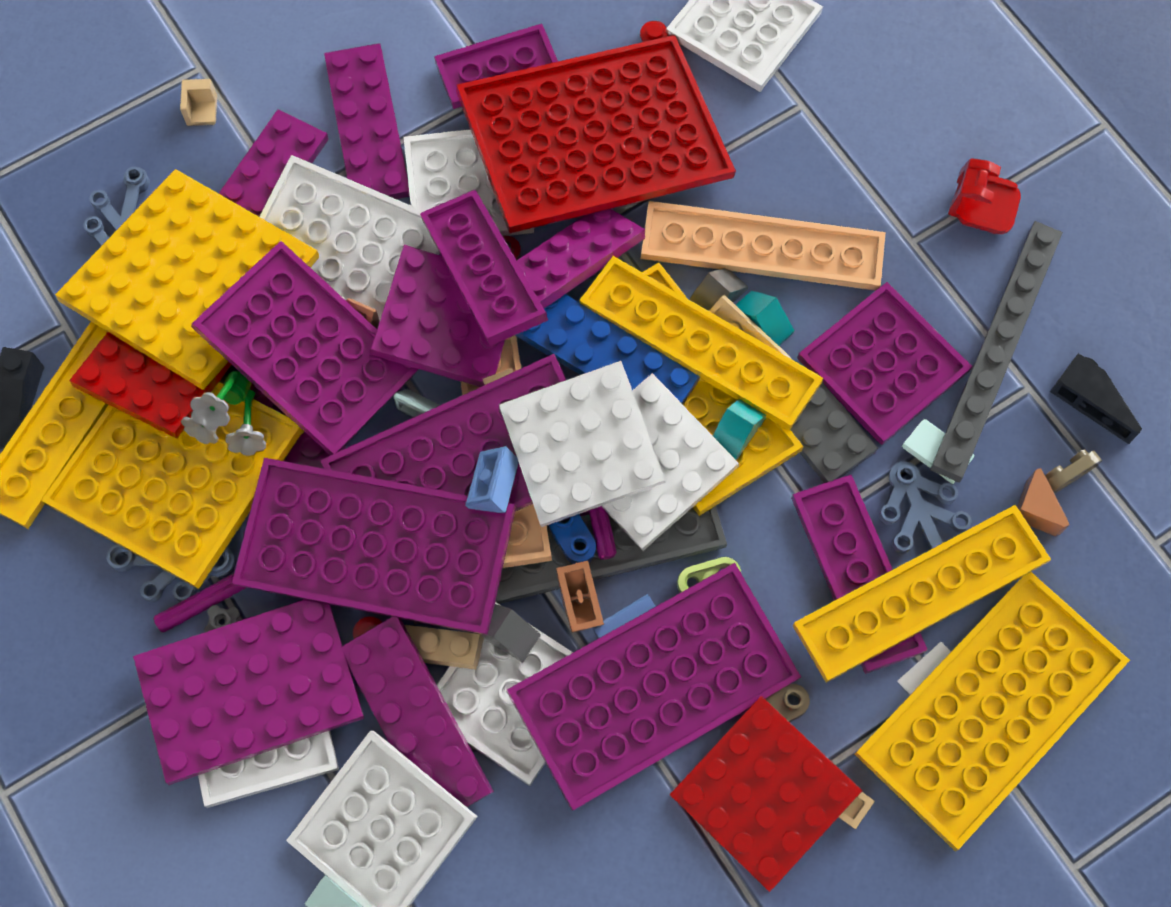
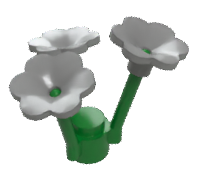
[181,371,266,456]

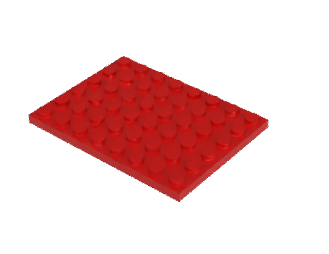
[456,35,736,234]

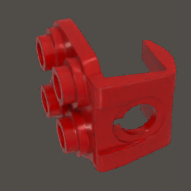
[948,158,1021,235]

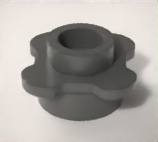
[204,605,240,632]

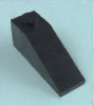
[0,347,44,449]
[1050,353,1142,444]

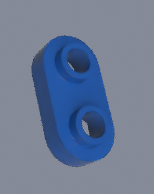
[548,514,596,564]

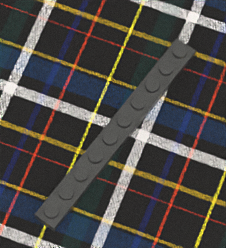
[930,221,1063,483]

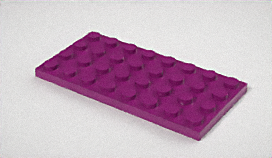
[321,354,566,512]
[232,458,516,636]
[506,563,801,811]

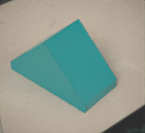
[736,290,795,346]
[712,399,766,460]

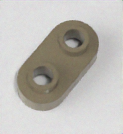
[1045,449,1102,494]
[765,684,810,722]

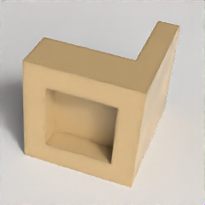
[180,79,217,126]

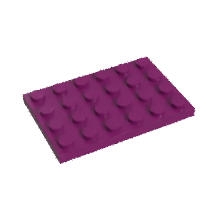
[191,241,419,455]
[133,599,365,785]

